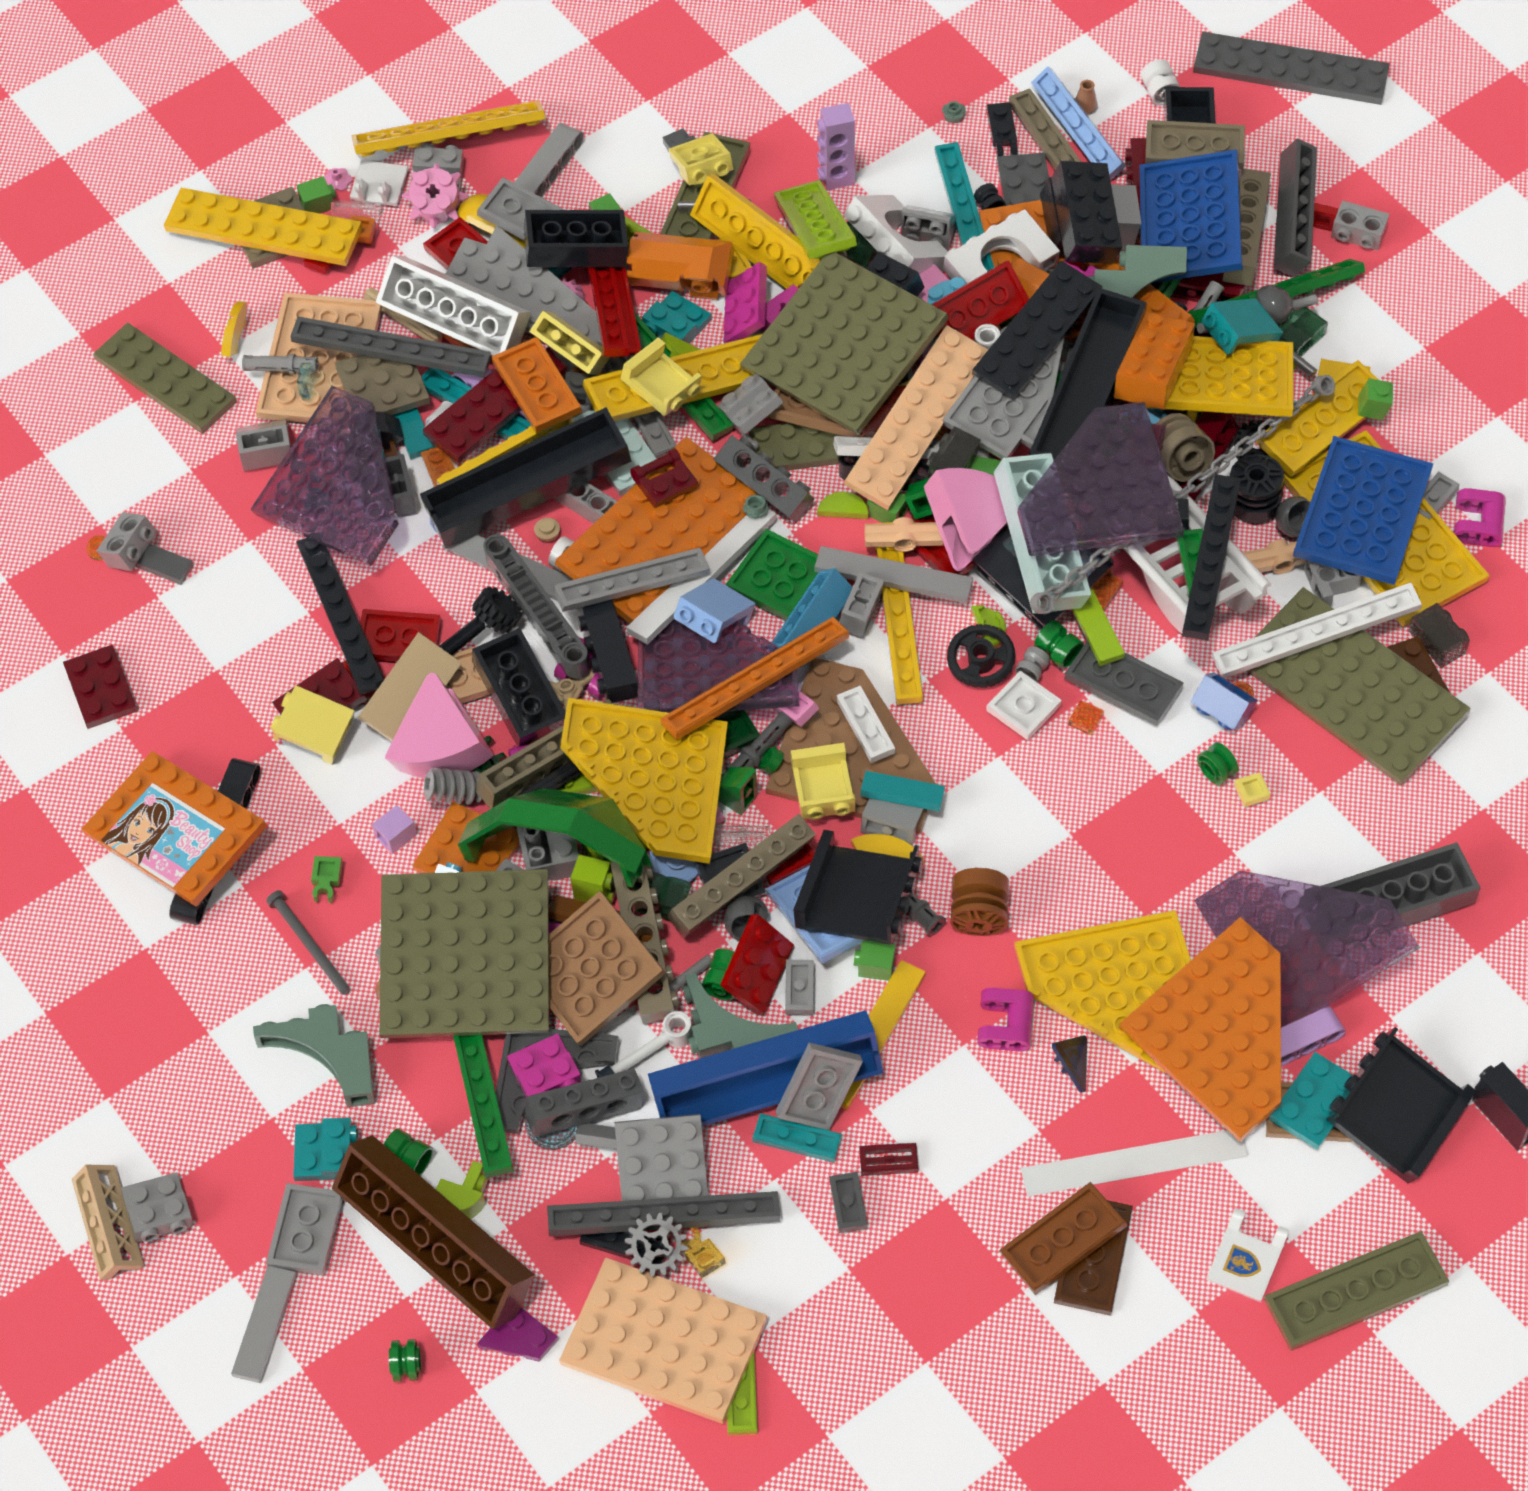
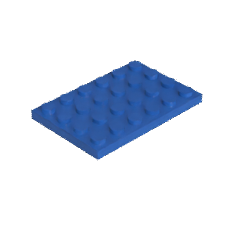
[1140,149,1243,283]
[1293,436,1434,585]

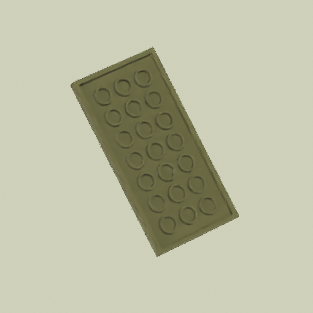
[1247,587,1471,786]

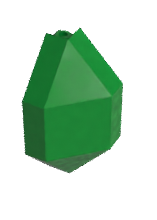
[457,788,653,887]

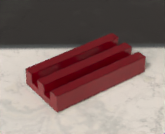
[859,1143,918,1176]

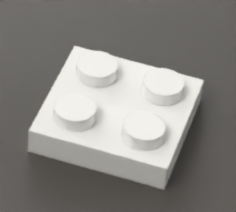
[986,671,1062,740]

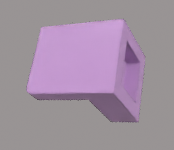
[372,806,417,854]

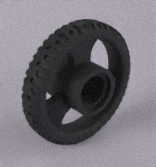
[947,624,1016,688]

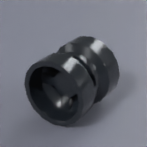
[974,183,1006,210]

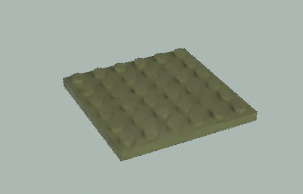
[740,252,949,435]
[379,869,549,1038]

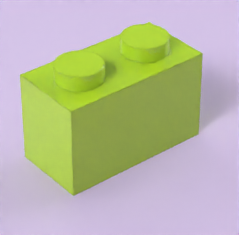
[570,854,616,903]

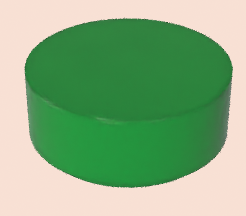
[759,747,784,774]

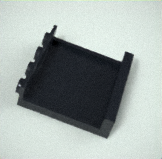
[1326,1027,1477,1184]

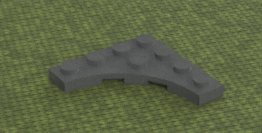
[495,1029,619,1134]

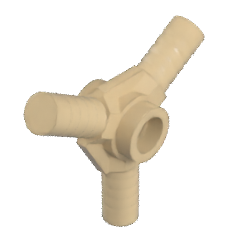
[549,669,595,712]

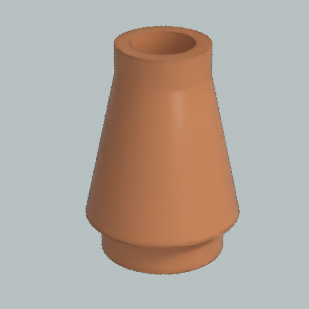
[1075,79,1098,114]

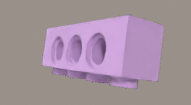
[817,103,855,190]

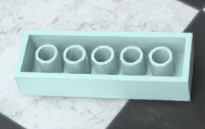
[994,453,1091,614]

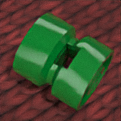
[1034,620,1084,669]
[701,949,735,1001]
[384,1128,434,1176]

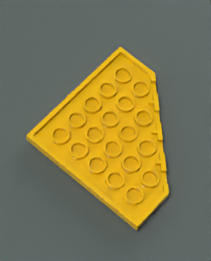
[560,698,728,864]
[1014,910,1191,1073]

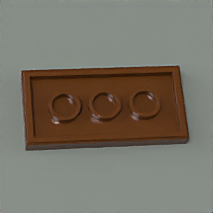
[1053,1200,1133,1316]

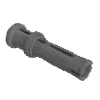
[725,712,793,771]
[908,893,946,937]

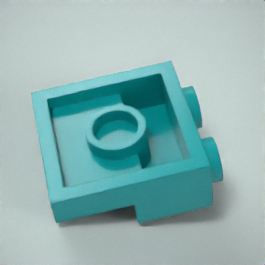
[642,291,712,344]
[293,1117,358,1181]

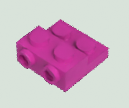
[507,1033,582,1099]

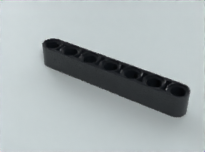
[169,758,261,925]

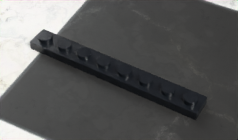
[1182,474,1241,641]
[296,533,384,695]

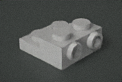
[412,144,465,198]
[717,374,784,435]
[121,1172,192,1242]

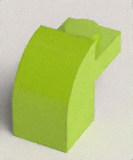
[436,1161,488,1219]

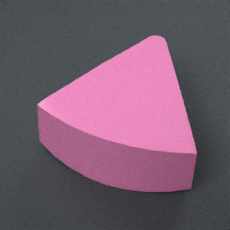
[924,468,1008,571]
[385,673,494,778]

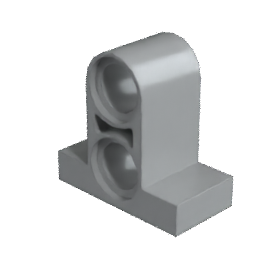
[1303,560,1362,606]

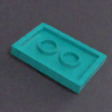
[1269,1052,1352,1150]

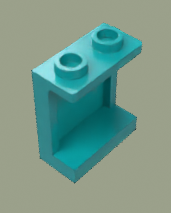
[1201,298,1283,355]

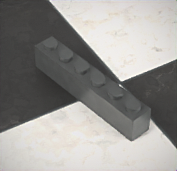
[1274,138,1317,277]

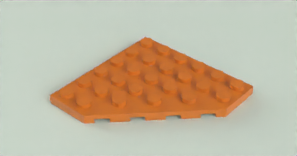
[1119,917,1281,1142]

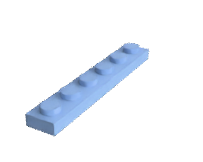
[1031,66,1126,181]

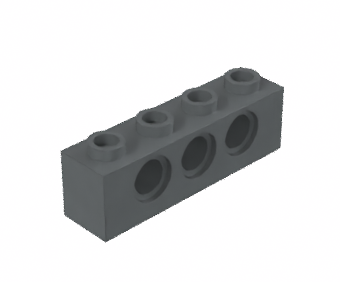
[713,435,815,523]
[525,1068,644,1137]

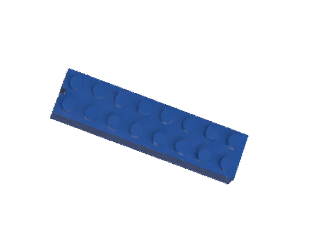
[648,1010,884,1126]

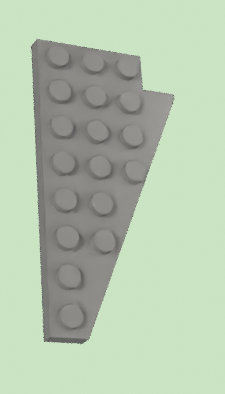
[445,226,613,359]
[942,270,1064,459]

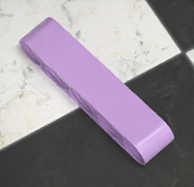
[1281,1007,1346,1067]

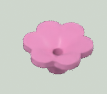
[324,168,353,192]

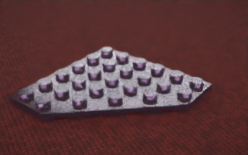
[250,386,399,566]
[1017,402,1184,556]
[638,619,799,713]
[1194,870,1421,1028]

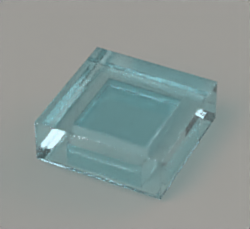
[297,363,314,398]

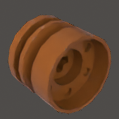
[950,867,1009,936]

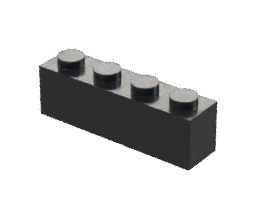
[577,599,638,703]

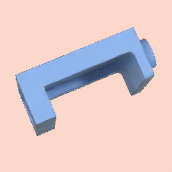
[674,578,756,643]

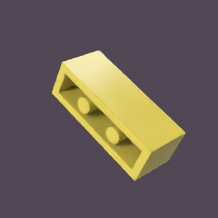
[529,311,610,375]

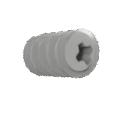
[424,767,482,805]

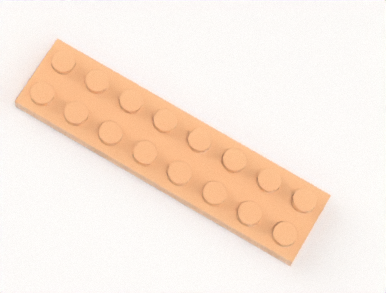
[844,325,988,510]

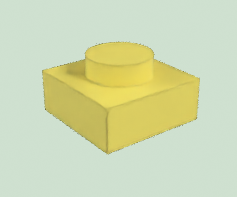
[1234,772,1271,807]

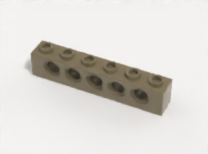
[1222,168,1271,286]
[476,699,612,809]
[668,814,816,938]
[610,860,679,1024]

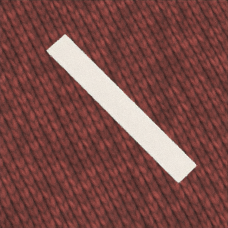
[1020,1130,1248,1197]

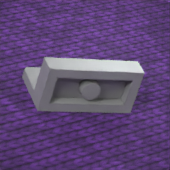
[860,798,923,845]

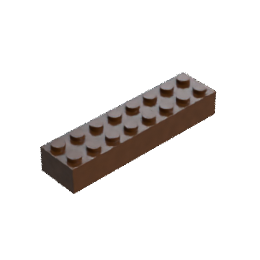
[332,1135,535,1330]

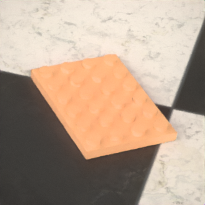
[255,293,382,427]
[559,1258,768,1424]

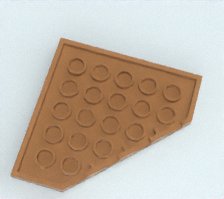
[766,658,936,834]

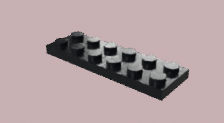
[972,260,1103,401]

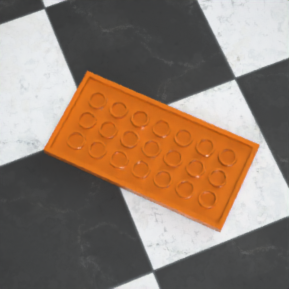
[555,436,759,623]

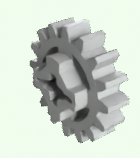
[625,1213,688,1277]

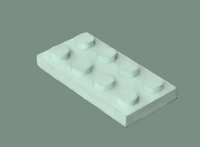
[573,409,656,496]

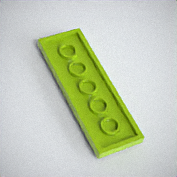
[773,180,857,259]

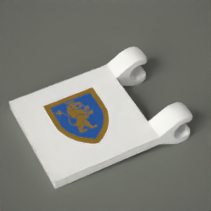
[1206,1208,1289,1302]

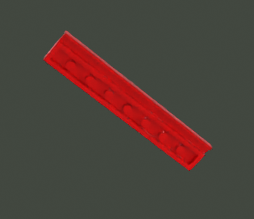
[588,267,641,357]

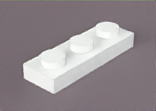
[836,686,895,763]

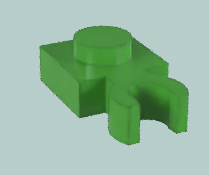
[311,856,343,903]

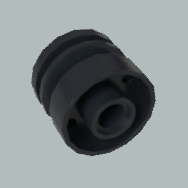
[1229,454,1284,524]

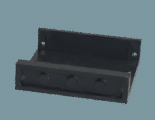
[793,830,923,945]

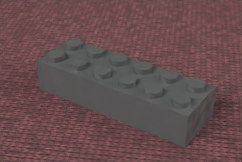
[1301,842,1481,953]

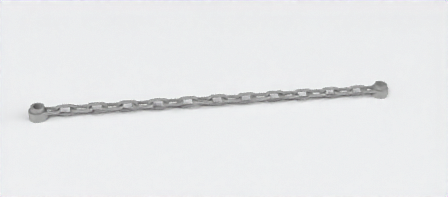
[1030,375,1335,614]

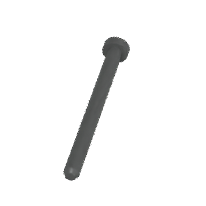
[266,890,350,995]

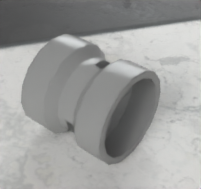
[1015,646,1050,682]

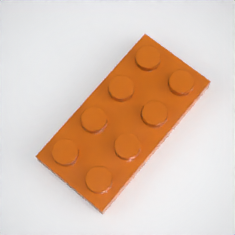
[492,337,582,433]

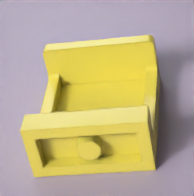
[621,337,702,417]
[270,685,354,765]
[791,743,855,820]

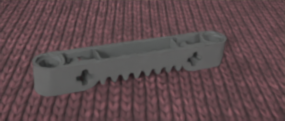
[483,534,590,679]

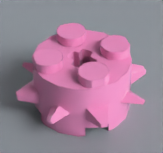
[402,163,468,228]

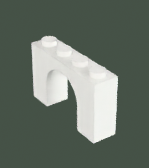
[843,195,948,274]
[943,209,1060,283]

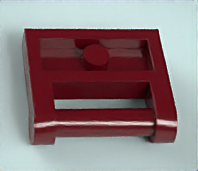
[630,448,698,508]

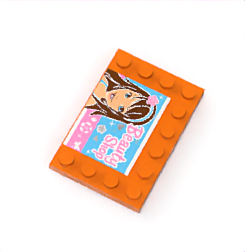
[81,751,268,907]

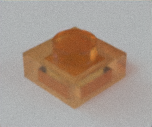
[1068,700,1104,736]

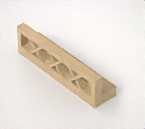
[71,1164,144,1280]

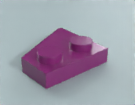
[477,1308,559,1362]

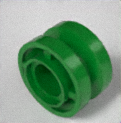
[1197,742,1239,785]
[389,1339,421,1382]

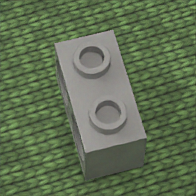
[1331,200,1390,251]
[96,512,157,571]
[840,572,884,638]

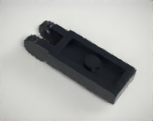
[986,102,1018,156]

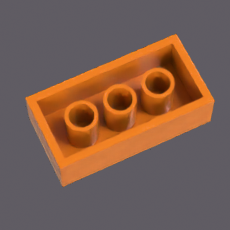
[1114,312,1195,410]

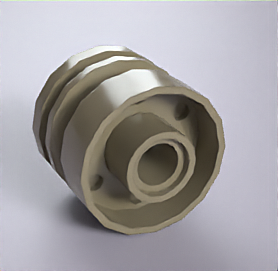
[1146,413,1215,482]

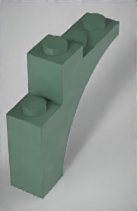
[1089,245,1187,298]
[682,972,799,1059]
[253,1004,375,1108]

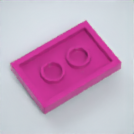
[723,262,767,343]

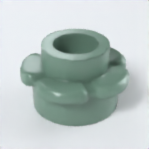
[942,101,966,123]
[743,495,768,519]

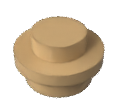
[534,518,560,543]

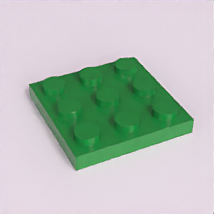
[725,529,818,620]

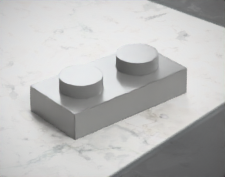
[1418,471,1460,520]
[785,959,814,1015]

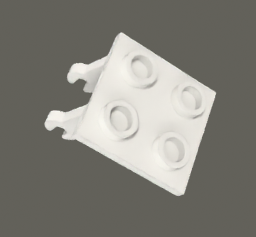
[350,160,408,206]

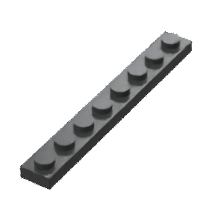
[290,316,492,378]
[547,1191,780,1237]

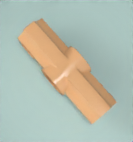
[864,517,943,552]
[1242,539,1305,574]

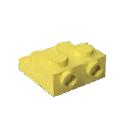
[669,133,734,186]

